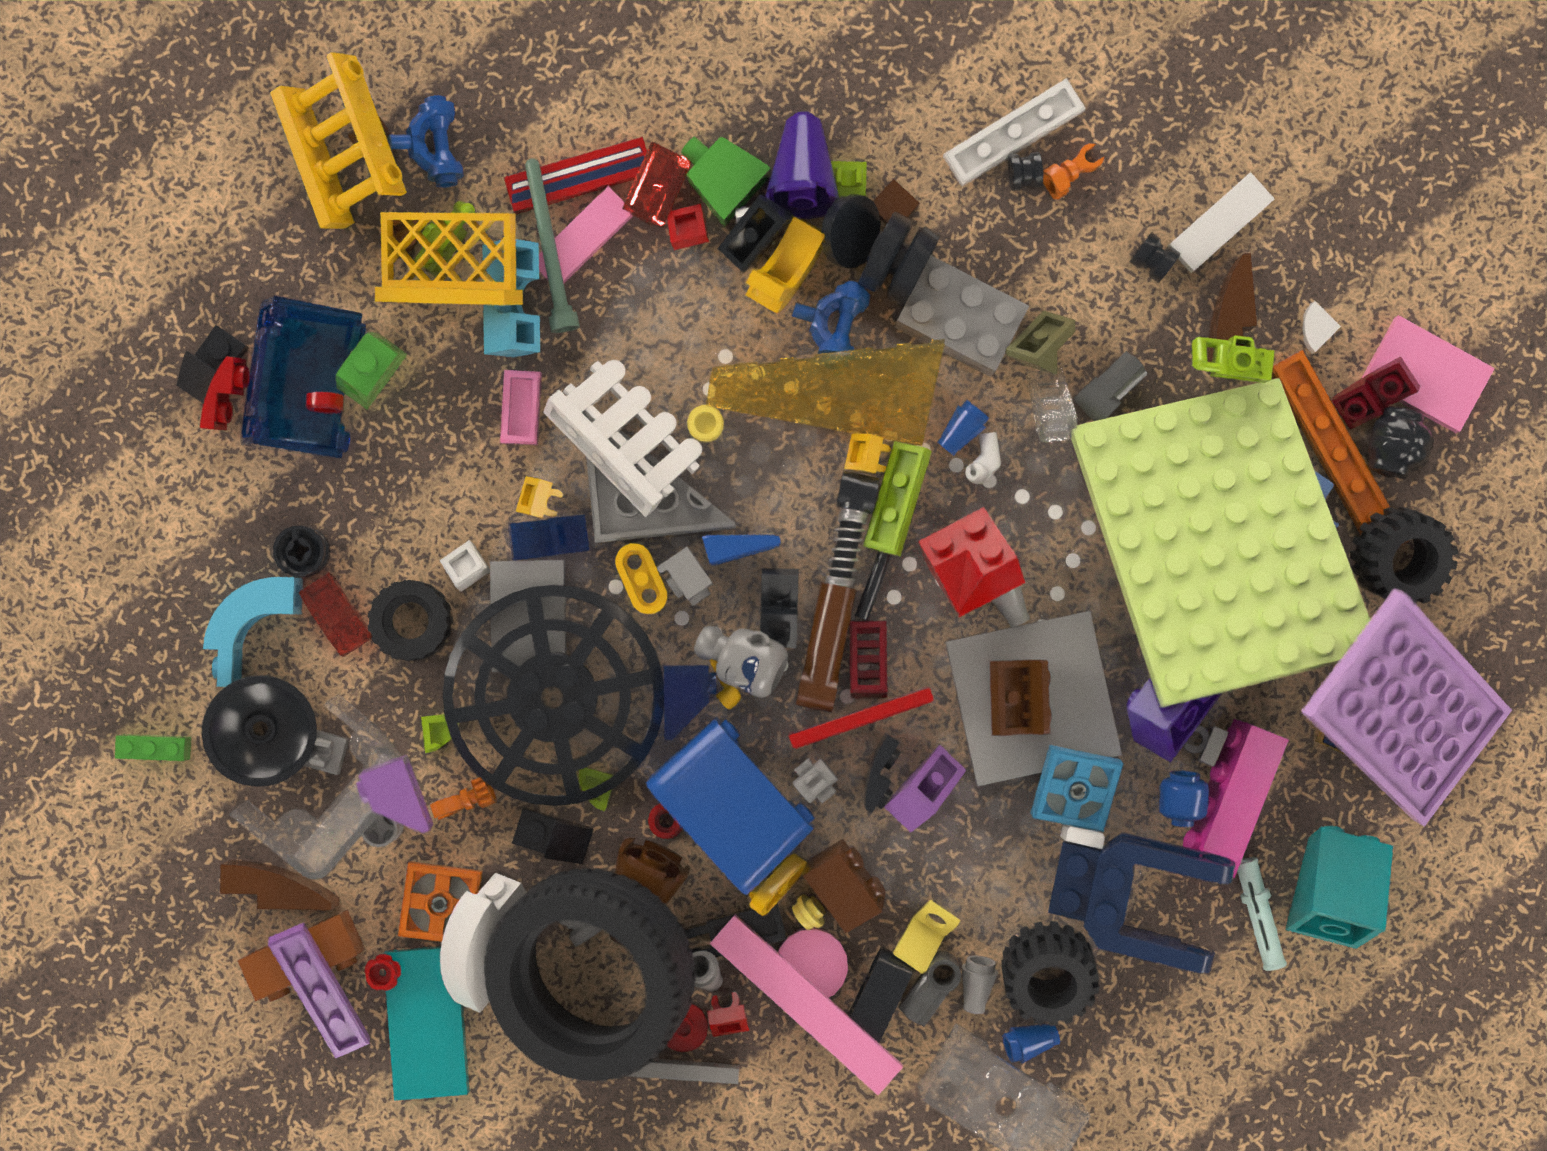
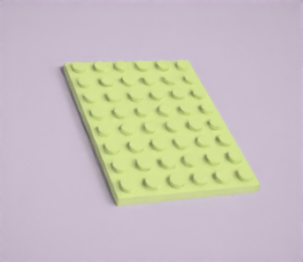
[1069,378,1370,707]

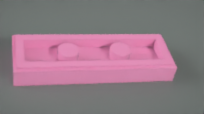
[539,186,635,283]

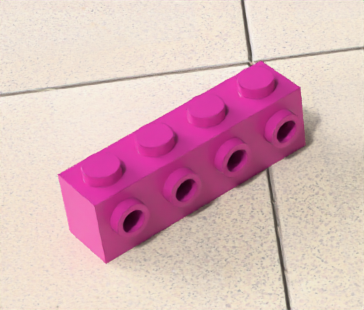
[1183,719,1289,878]

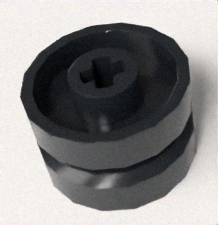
[858,211,941,308]

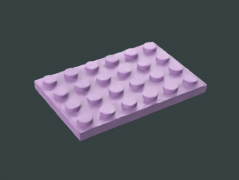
[1301,589,1512,826]

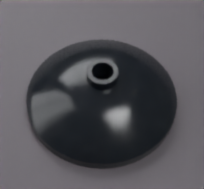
[201,675,317,787]

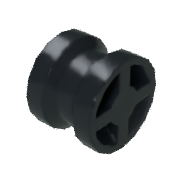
[1008,151,1043,191]

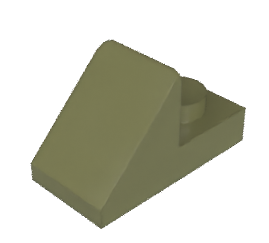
[1005,310,1076,375]

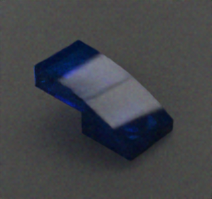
[508,514,590,561]

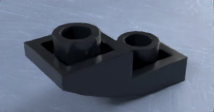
[864,732,901,813]

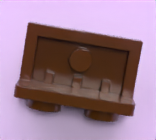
[990,659,1052,736]

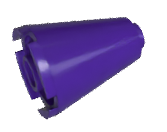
[766,112,839,219]

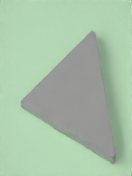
[583,413,736,543]

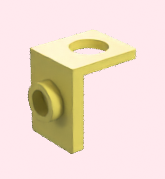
[893,900,960,974]

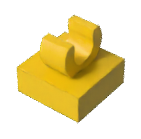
[844,434,891,474]
[516,476,563,519]

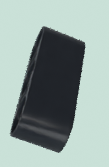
[847,947,914,1043]

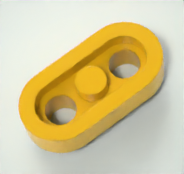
[615,543,668,614]
[749,853,807,916]

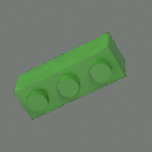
[115,734,191,761]

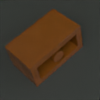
[803,839,886,933]

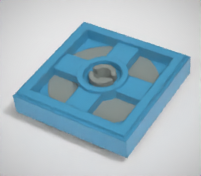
[1030,745,1123,832]

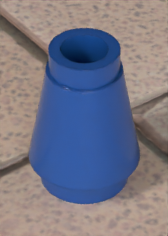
[937,400,989,456]
[1002,1024,1060,1064]

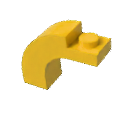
[745,217,825,314]

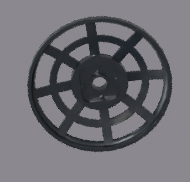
[442,584,665,806]

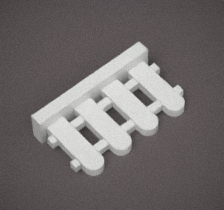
[543,360,702,517]

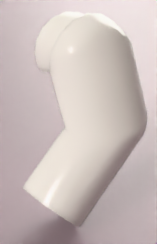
[965,432,1001,484]

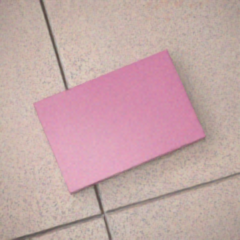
[1362,316,1495,433]

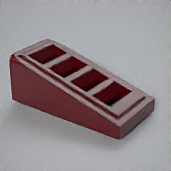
[850,621,888,699]

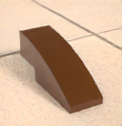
[1208,253,1257,362]
[220,860,340,910]

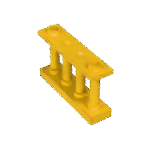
[270,52,407,229]

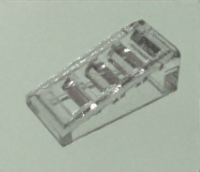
[1026,368,1077,442]

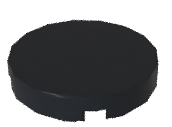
[821,194,881,268]

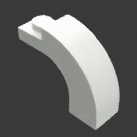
[440,873,526,1013]

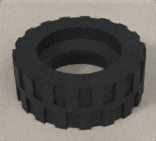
[367,580,453,661]

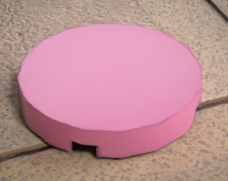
[778,927,848,998]

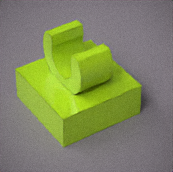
[831,161,867,197]

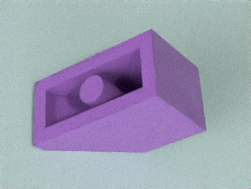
[884,745,966,832]
[357,754,433,833]

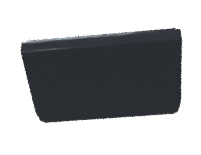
[717,195,794,273]

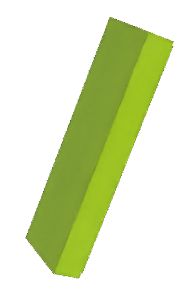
[863,441,932,557]

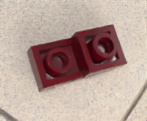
[1331,357,1420,430]

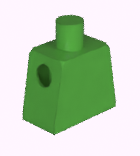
[681,136,771,227]
[336,332,408,410]

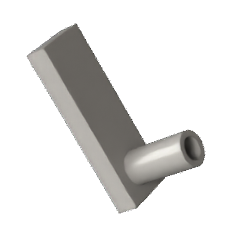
[629,1055,739,1084]

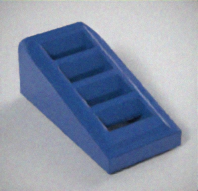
[702,535,781,566]

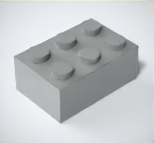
[894,255,1029,377]

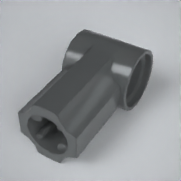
[1072,351,1148,421]
[898,951,961,1027]

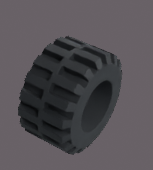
[1350,507,1458,604]
[1001,921,1099,1026]

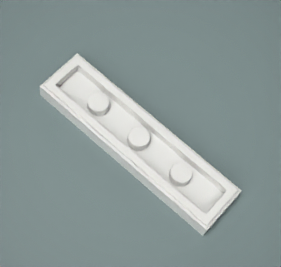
[943,78,1086,187]

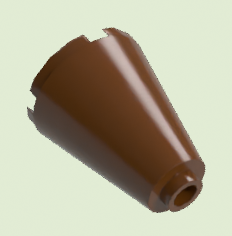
[609,838,690,945]

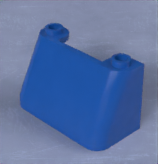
[646,717,815,895]

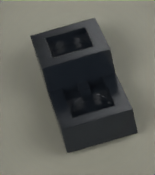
[760,568,799,648]

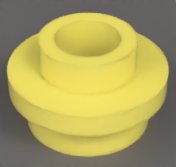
[792,894,826,930]

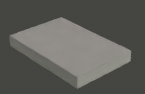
[490,560,567,672]

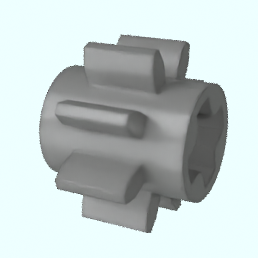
[792,758,839,804]

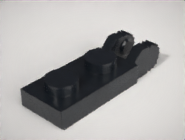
[683,903,787,958]

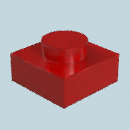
[666,204,709,250]

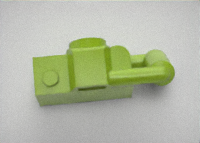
[414,201,475,277]
[1192,335,1275,383]

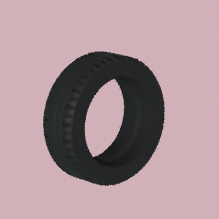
[484,868,695,1082]

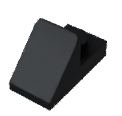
[176,325,249,404]
[512,807,594,864]

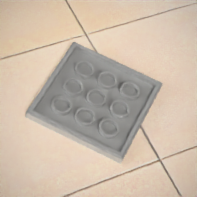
[945,611,1122,786]

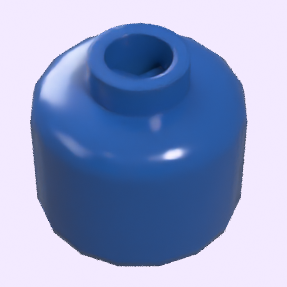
[1159,771,1209,827]

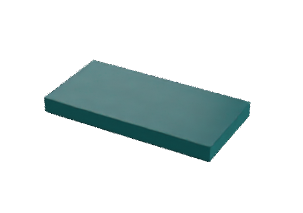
[383,946,470,1101]

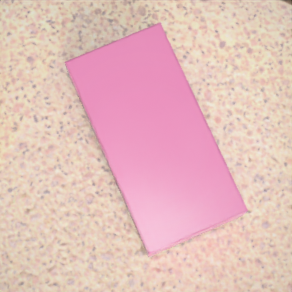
[500,370,542,445]

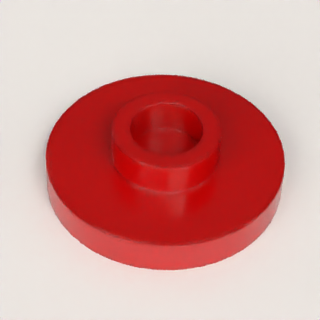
[667,1003,708,1052]

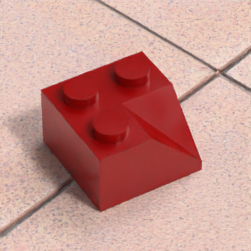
[918,507,1025,618]

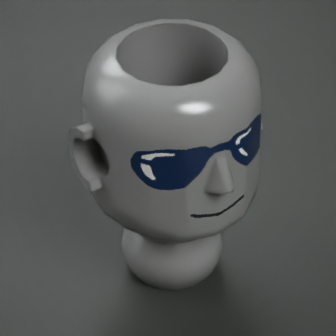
[694,626,788,698]

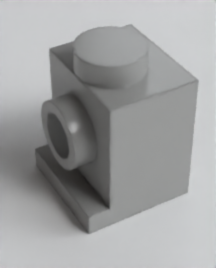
[656,547,713,606]

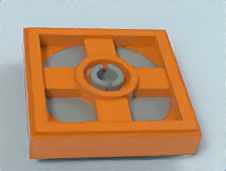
[398,861,483,942]

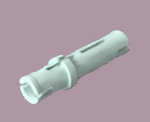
[1237,857,1287,971]

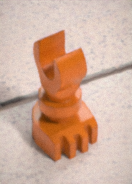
[1043,143,1104,200]
[430,777,497,820]

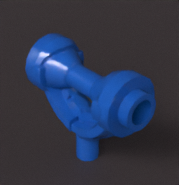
[387,95,464,188]
[791,281,871,370]

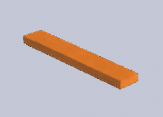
[1272,350,1409,545]

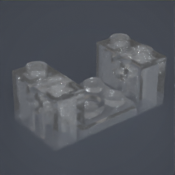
[918,1023,1091,1151]

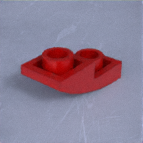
[199,356,250,431]

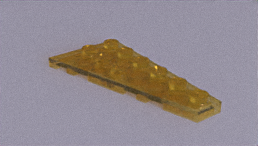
[706,339,945,446]

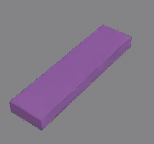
[268,923,370,1059]

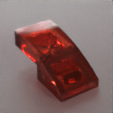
[298,572,372,657]

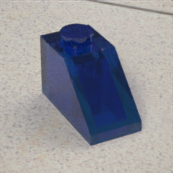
[664,665,717,741]

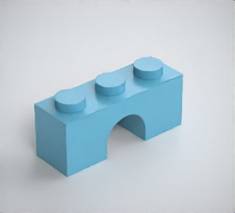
[482,239,540,357]

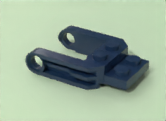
[1048,832,1236,973]

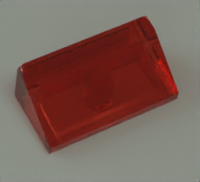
[622,142,691,227]

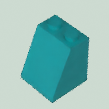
[1285,826,1393,949]

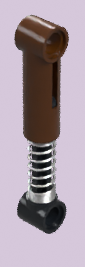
[795,471,880,713]

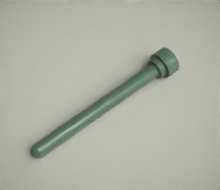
[525,158,580,333]

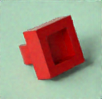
[707,992,749,1037]

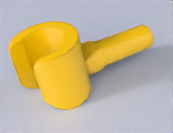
[709,659,741,710]

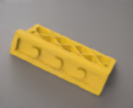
[375,212,523,305]

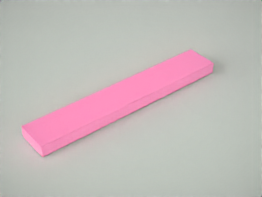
[710,914,903,1095]

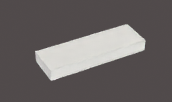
[1167,172,1274,273]

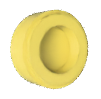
[687,405,724,443]

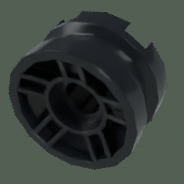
[273,525,330,577]

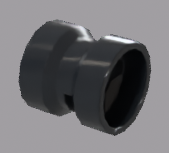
[1129,232,1181,283]

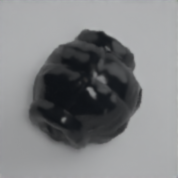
[1368,406,1434,479]

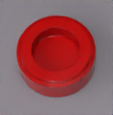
[306,392,344,414]

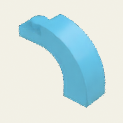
[203,577,303,687]

